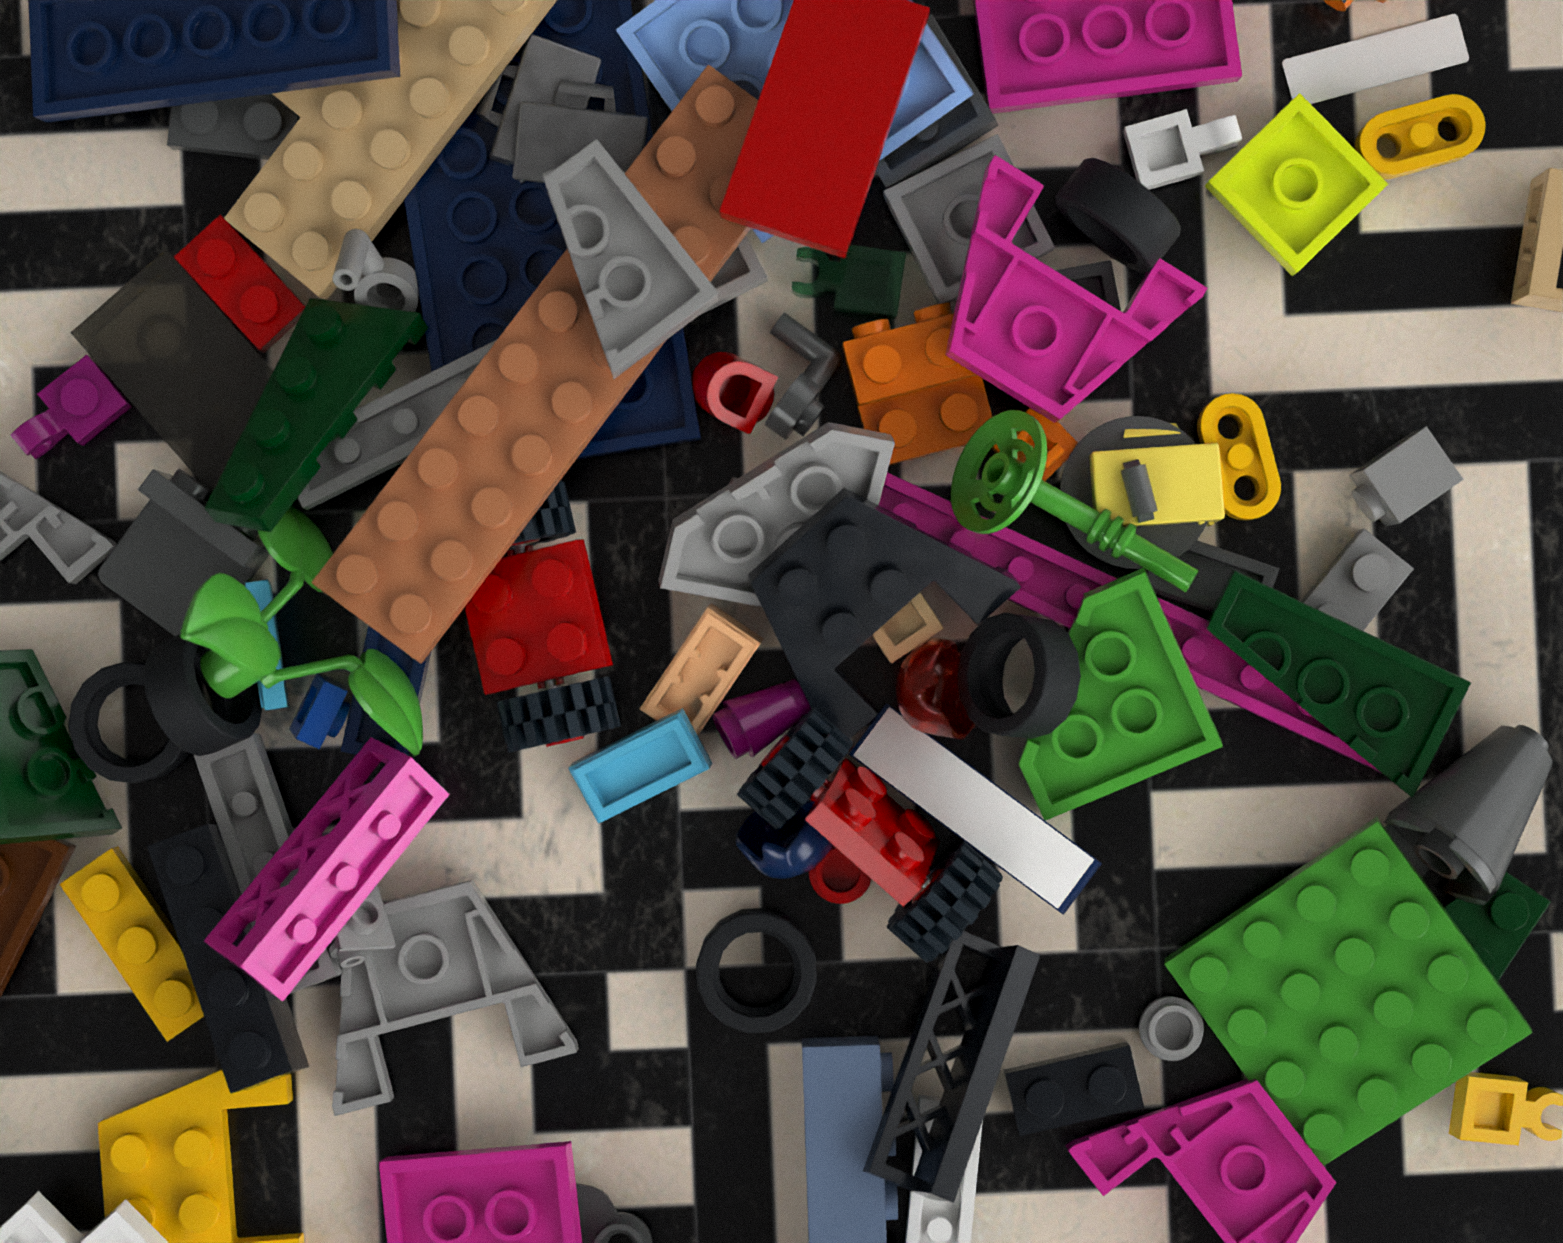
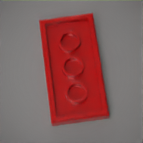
[719,0,930,259]

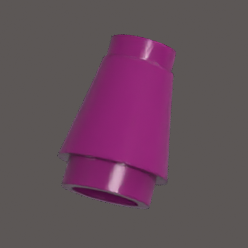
[712,678,811,759]

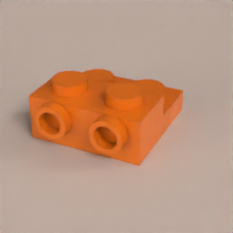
[842,303,992,466]

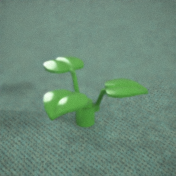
[180,505,423,757]

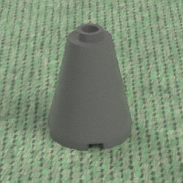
[1383,725,1553,905]

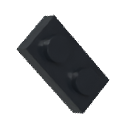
[1004,1042,1144,1136]

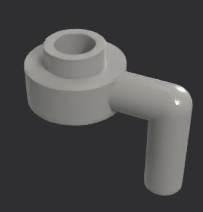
[333,229,420,312]

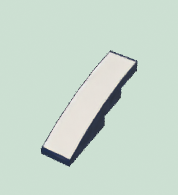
[849,703,1102,915]

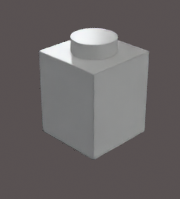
[1349,426,1464,527]

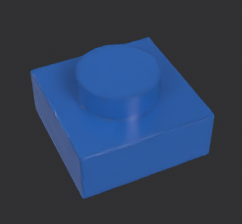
[289,673,350,749]

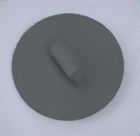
[1060,416,1208,569]

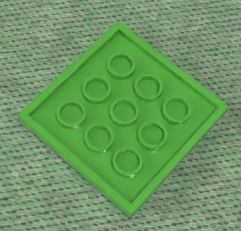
[1164,817,1532,1166]

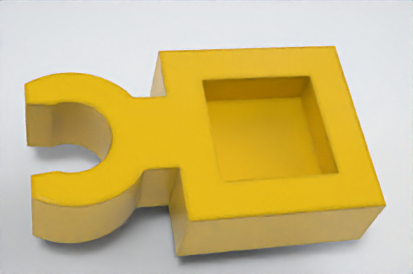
[1448,1072,1563,1146]

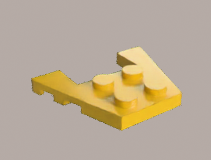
[98,1068,304,1243]

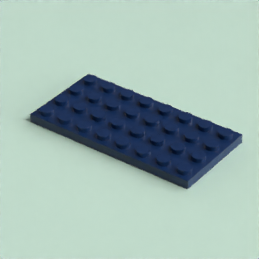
[404,0,701,460]

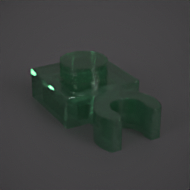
[791,245,906,319]

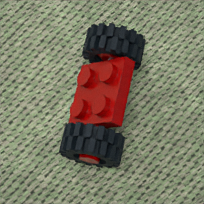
[465,481,621,753]
[737,708,1003,962]

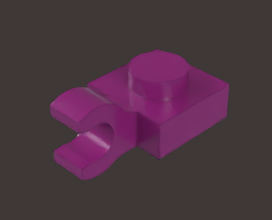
[10,355,132,459]

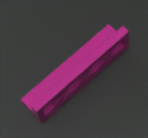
[204,737,450,1001]

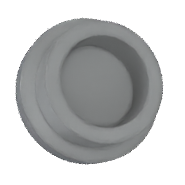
[1139,996,1204,1061]

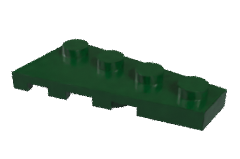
[1204,569,1471,797]

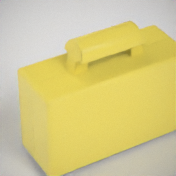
[1089,423,1225,527]

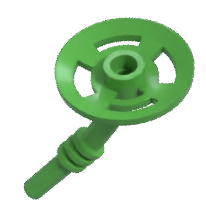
[951,410,1199,593]

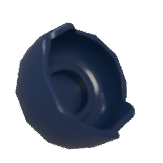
[736,800,832,879]

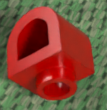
[691,352,778,435]

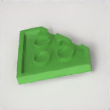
[1018,568,1223,821]

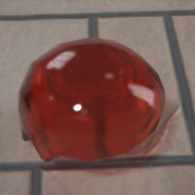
[896,638,975,740]

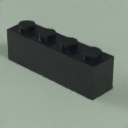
[147,824,310,1094]

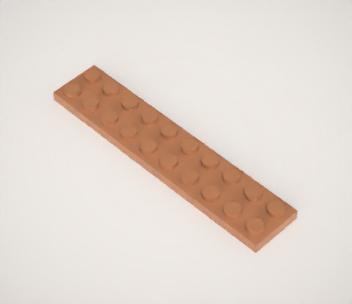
[311,64,758,664]

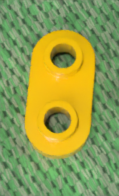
[1355,94,1485,179]
[1197,393,1281,520]

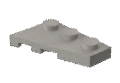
[543,139,719,379]

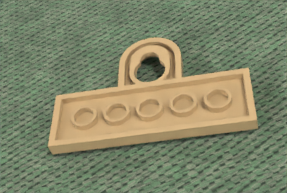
[224,0,557,300]

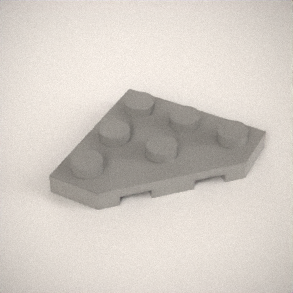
[658,422,895,607]

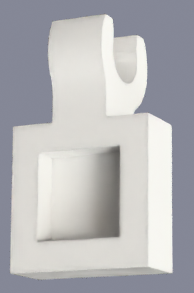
[1123,109,1242,190]

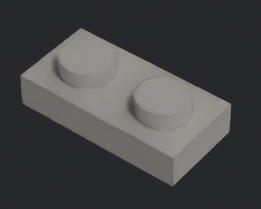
[1301,528,1414,631]

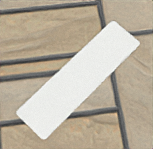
[1282,14,1469,104]

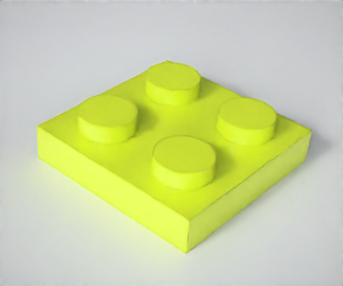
[1205,93,1388,276]

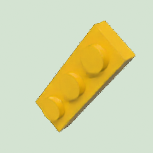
[59,846,204,1042]

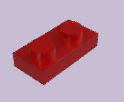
[174,214,306,353]

